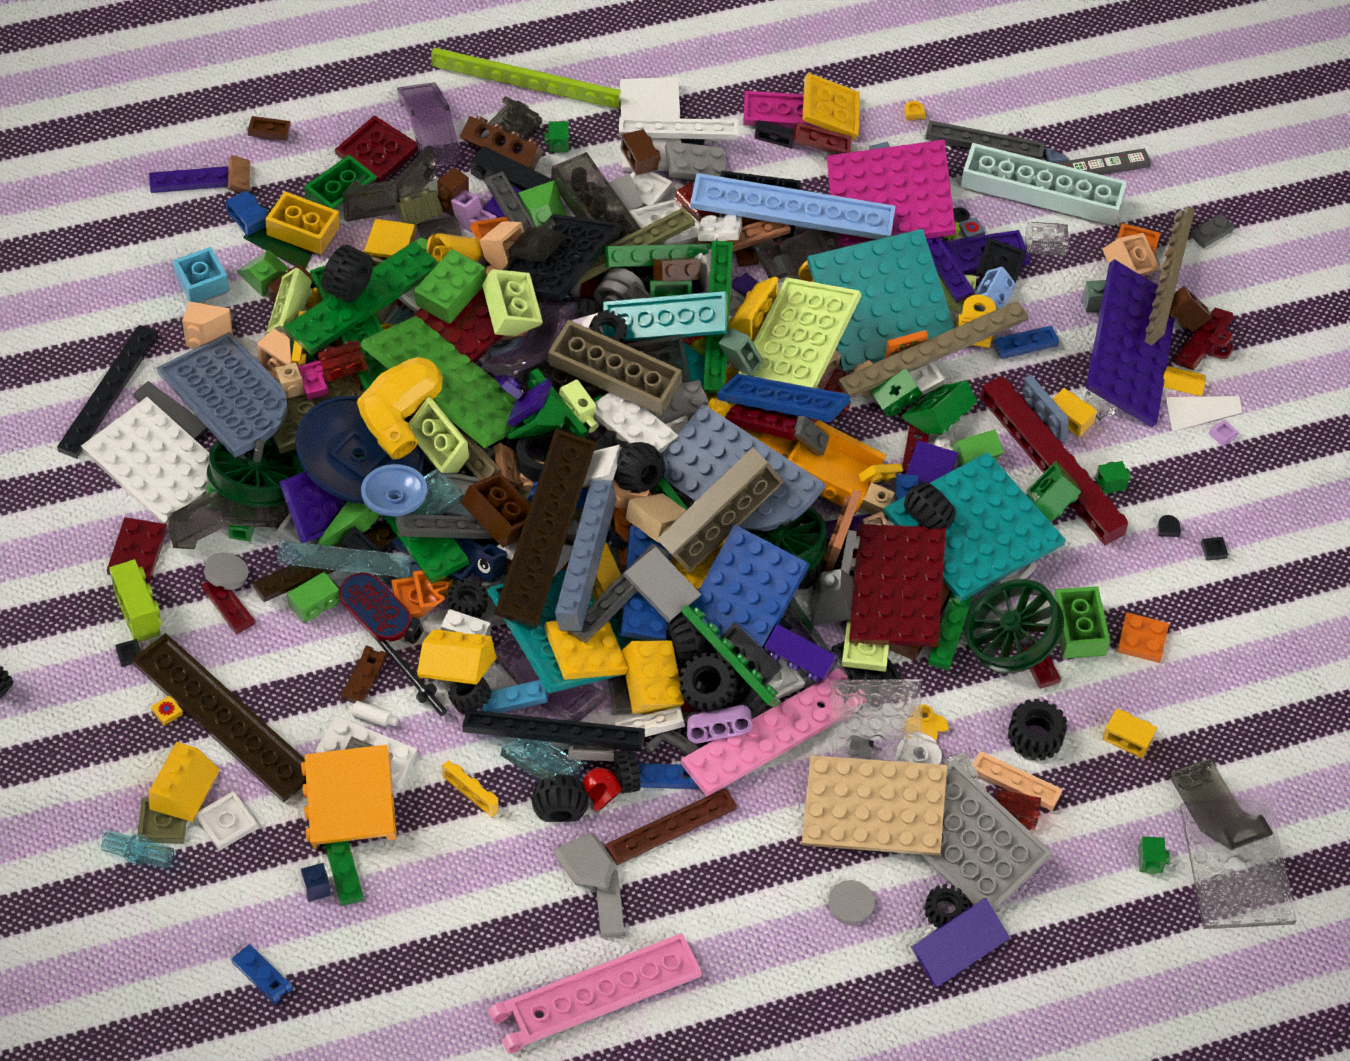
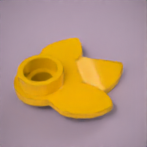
[904,705,949,741]

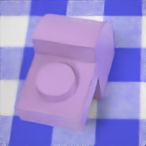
[451,190,497,232]

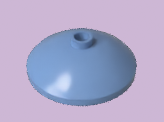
[361,464,427,516]

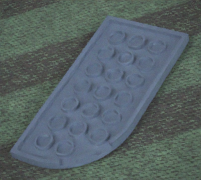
[156,332,288,458]
[662,404,826,532]

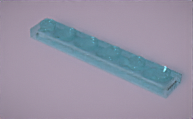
[276,540,411,578]

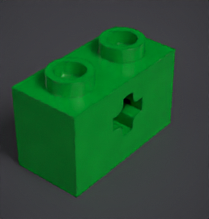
[871,368,923,418]

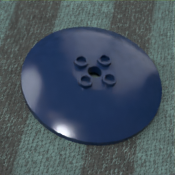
[295,396,424,504]

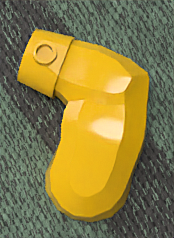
[357,357,443,460]

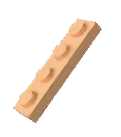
[970,751,1063,811]

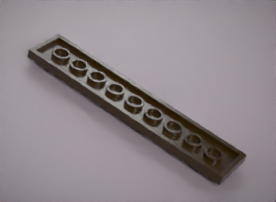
[494,429,597,629]
[132,633,307,803]

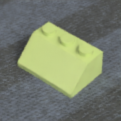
[266,268,312,341]
[482,269,543,336]
[409,397,469,473]

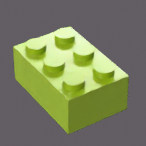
[109,559,162,643]

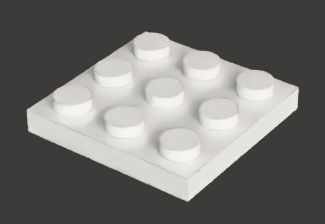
[627,200,700,245]

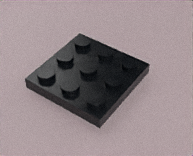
[699,622,783,708]

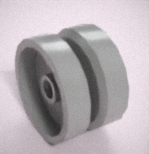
[593,267,646,310]

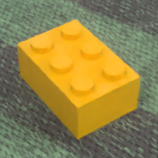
[266,191,340,255]
[621,641,684,714]

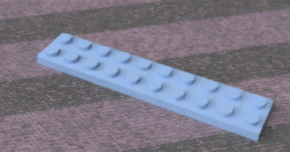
[690,173,895,239]

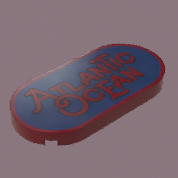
[339,573,411,642]

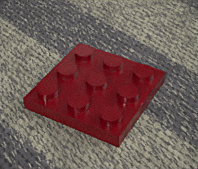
[335,115,419,183]

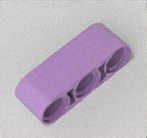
[687,705,752,743]

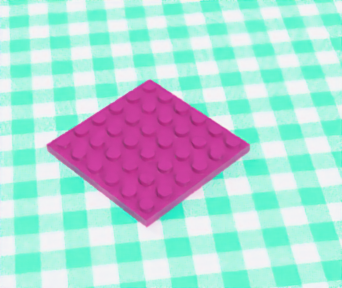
[827,140,956,249]

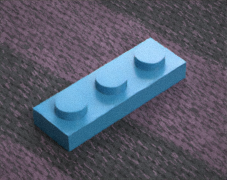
[481,680,548,713]

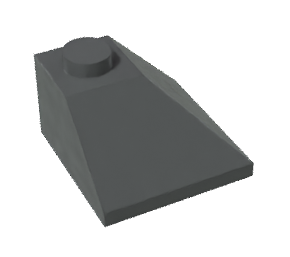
[812,569,853,626]

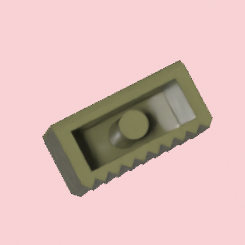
[395,188,444,224]

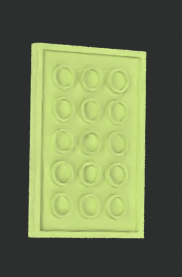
[738,277,861,388]

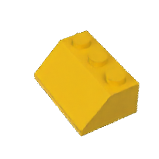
[728,277,778,342]
[417,629,497,685]
[148,742,220,822]

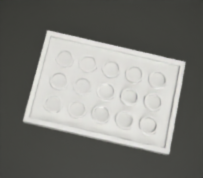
[81,397,209,526]

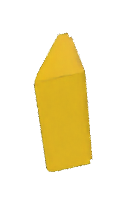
[1163,366,1206,396]

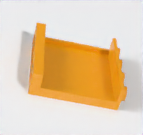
[787,420,887,514]
[301,745,397,849]

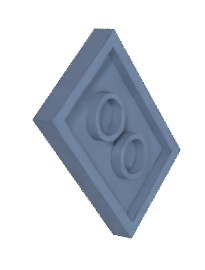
[1023,374,1068,443]

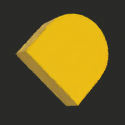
[904,101,926,121]

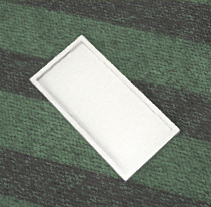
[620,77,681,172]

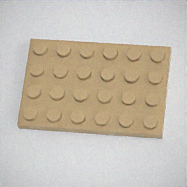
[802,755,948,856]

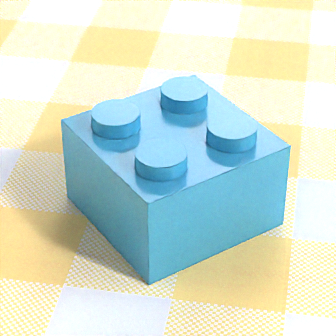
[173,247,229,303]

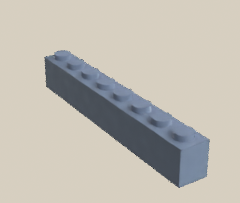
[555,480,617,631]

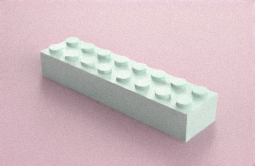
[960,143,1127,226]

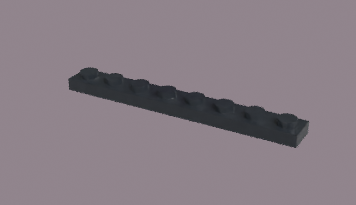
[57,325,158,459]
[462,710,645,751]

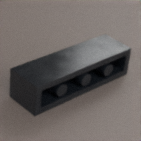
[471,146,551,191]

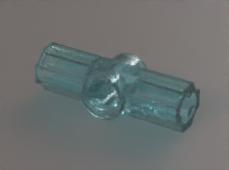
[101,830,175,869]

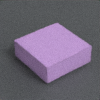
[1208,419,1239,447]

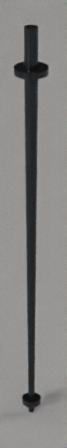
[275,518,447,716]

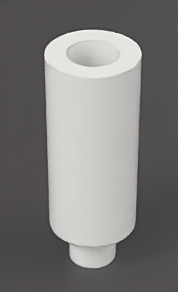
[352,701,398,727]

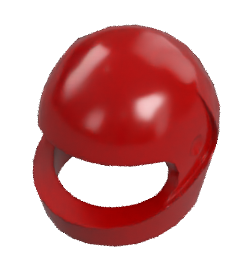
[582,768,622,812]

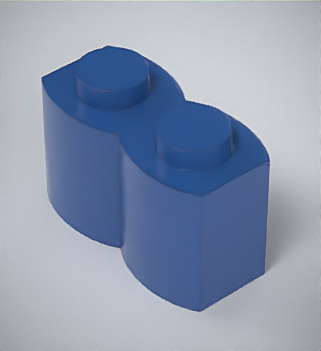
[225,191,269,236]

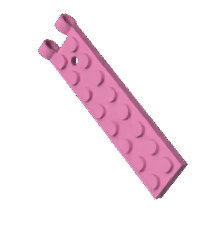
[680,668,868,796]
[488,933,702,1054]

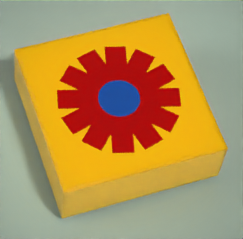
[151,696,183,726]

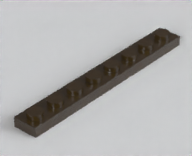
[253,523,397,602]

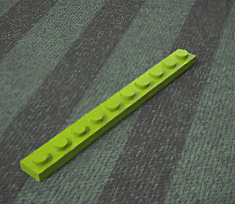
[431,48,621,109]

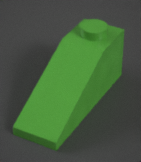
[317,501,380,550]

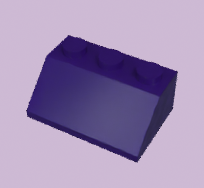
[764,624,838,682]

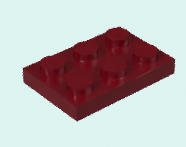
[107,517,168,582]

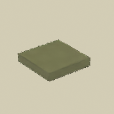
[137,798,187,844]

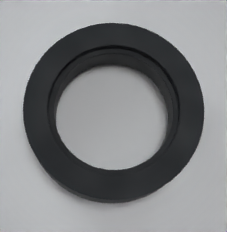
[516,427,575,482]

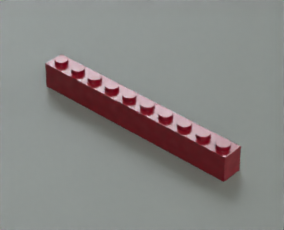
[980,376,1128,546]

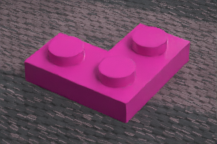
[297,356,343,400]

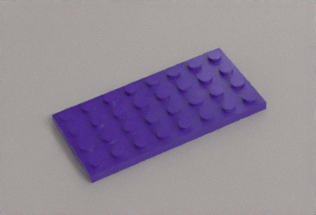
[1086,259,1175,427]

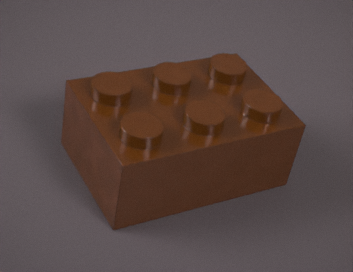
[461,472,530,548]

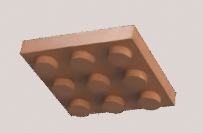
[823,489,862,571]

